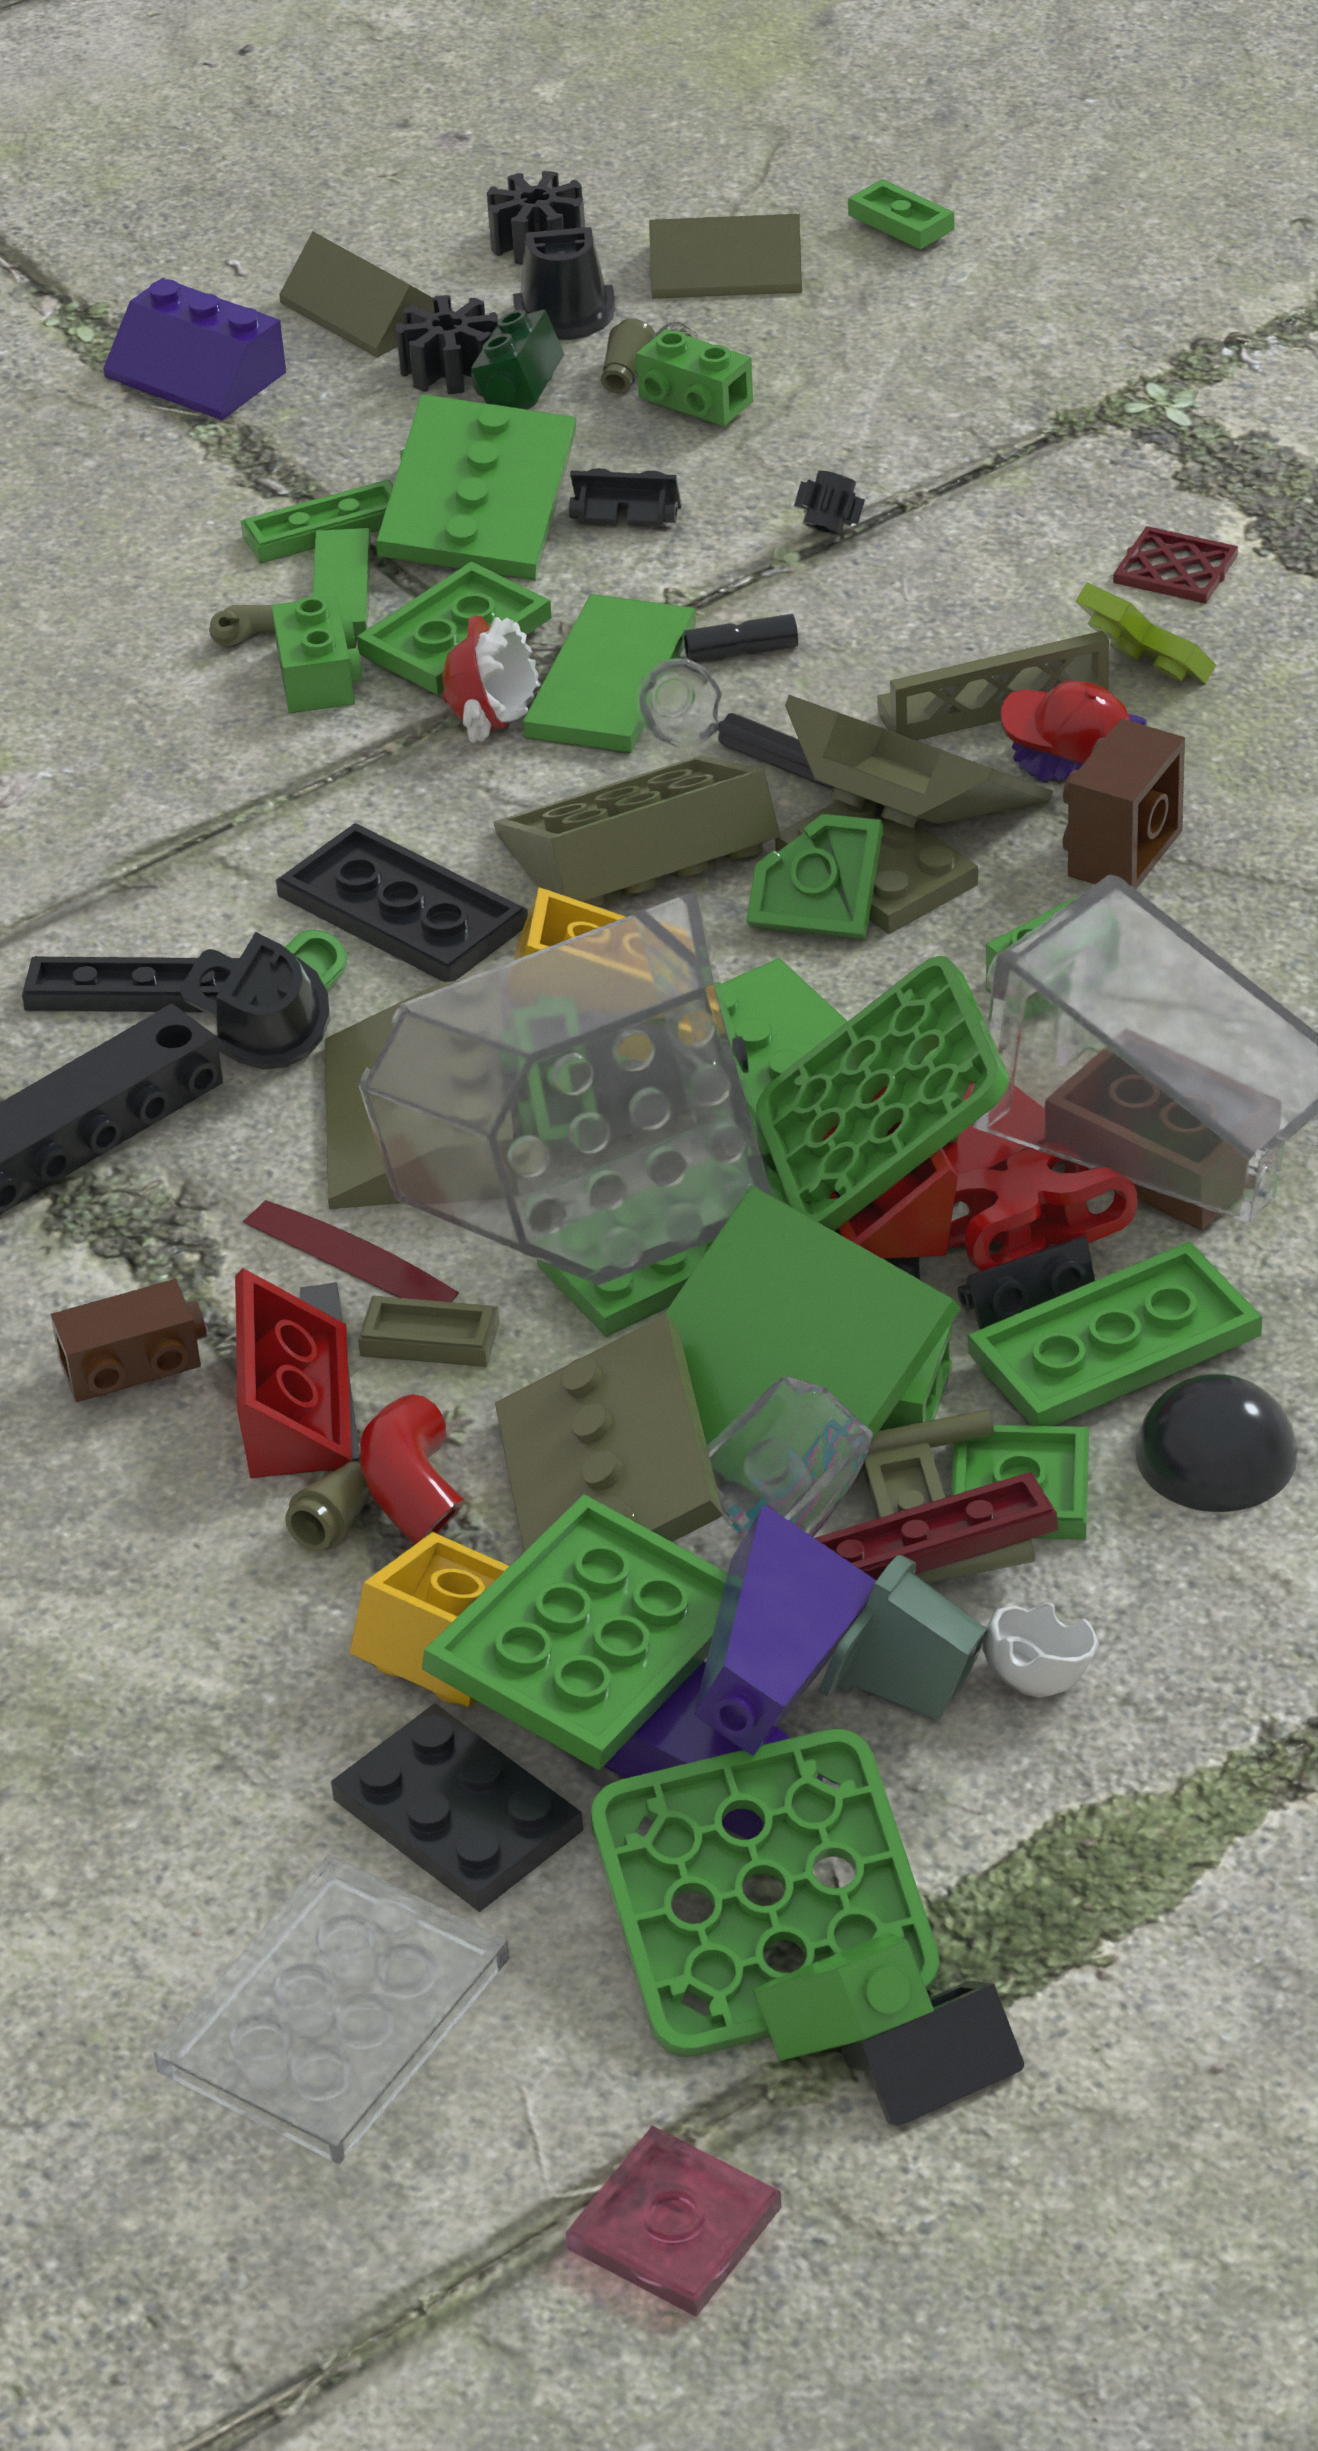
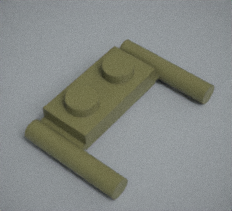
[861,1409,1035,1583]

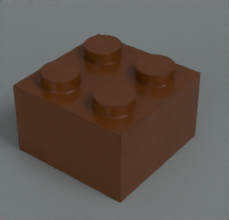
[1063,718,1185,896]

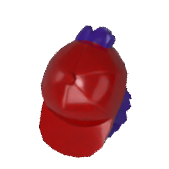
[1001,680,1147,783]

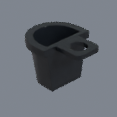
[513,227,615,340]
[181,932,330,1070]

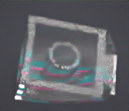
[707,1376,874,1539]

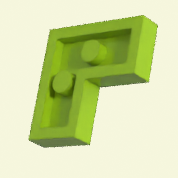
[1075,582,1216,684]

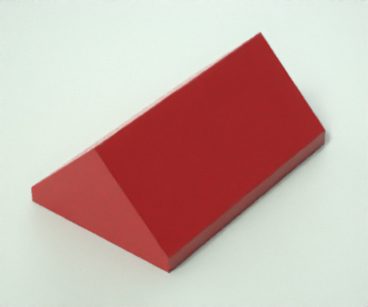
[822,1086,958,1258]
[235,1268,352,1479]

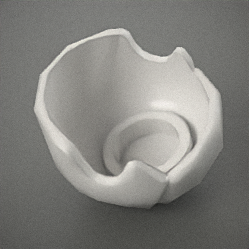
[983,1603,1099,1698]

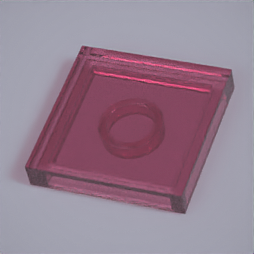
[566,2125,782,2317]

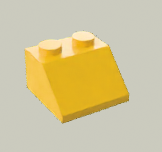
[349,1532,509,1708]

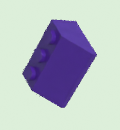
[103,278,286,420]

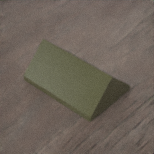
[649,213,802,299]
[279,231,453,358]

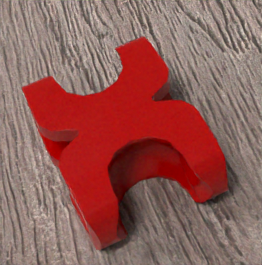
[948,1140,1137,1271]

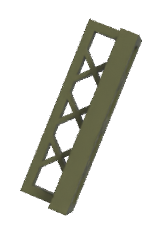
[877,631,1109,741]

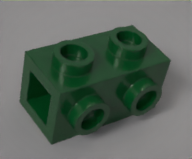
[471,310,564,410]

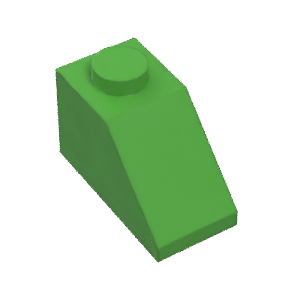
[752,1932,934,2061]

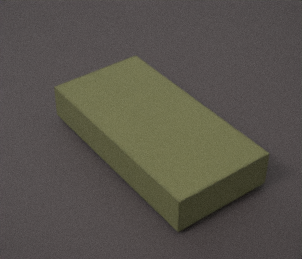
[358,1296,500,1367]

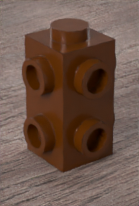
[50,1279,207,1402]

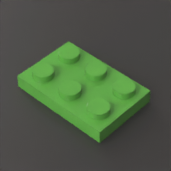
[357,561,552,695]

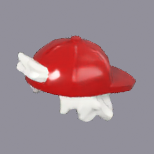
[442,616,541,742]

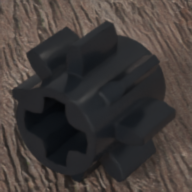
[794,471,865,535]

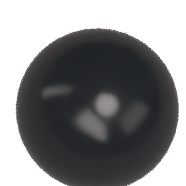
[1136,1374,1297,1512]

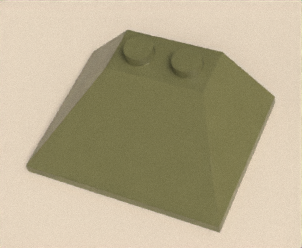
[785,695,1053,828]

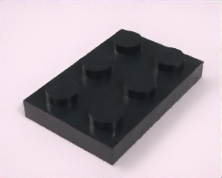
[331,1703,583,1912]

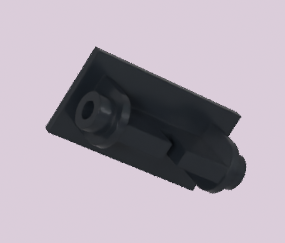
[569,468,682,528]
[957,1235,1095,1330]

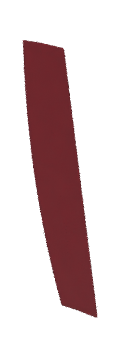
[243,1200,459,1302]

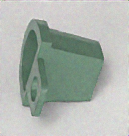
[819,1555,988,1721]

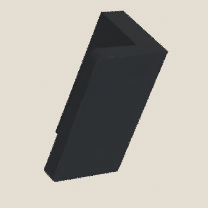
[840,1981,1024,2126]

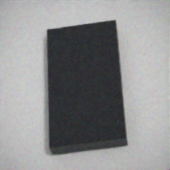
[276,823,528,982]

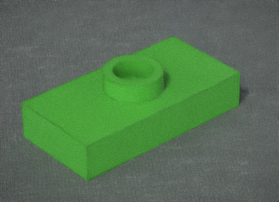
[848,179,955,249]

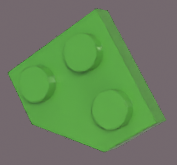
[746,814,884,940]

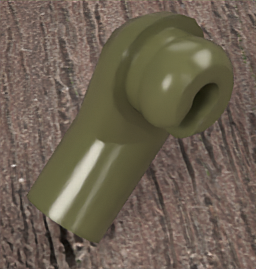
[209,605,275,647]

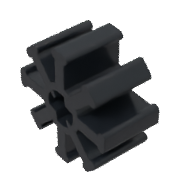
[486,171,585,265]
[395,295,498,394]

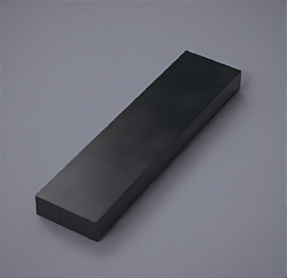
[22,956,239,1012]

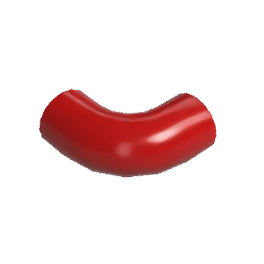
[360,1394,465,1545]

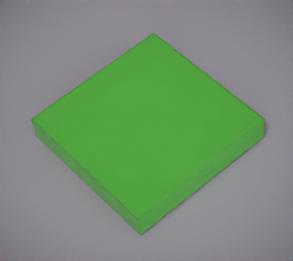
[951,1425,1089,1540]

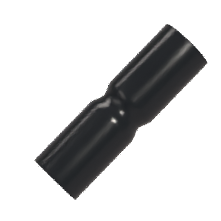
[683,613,798,663]

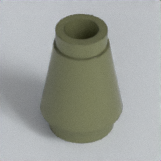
[601,319,656,394]
[285,1462,371,1551]

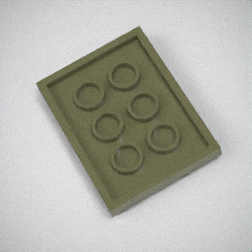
[495,1314,724,1552]

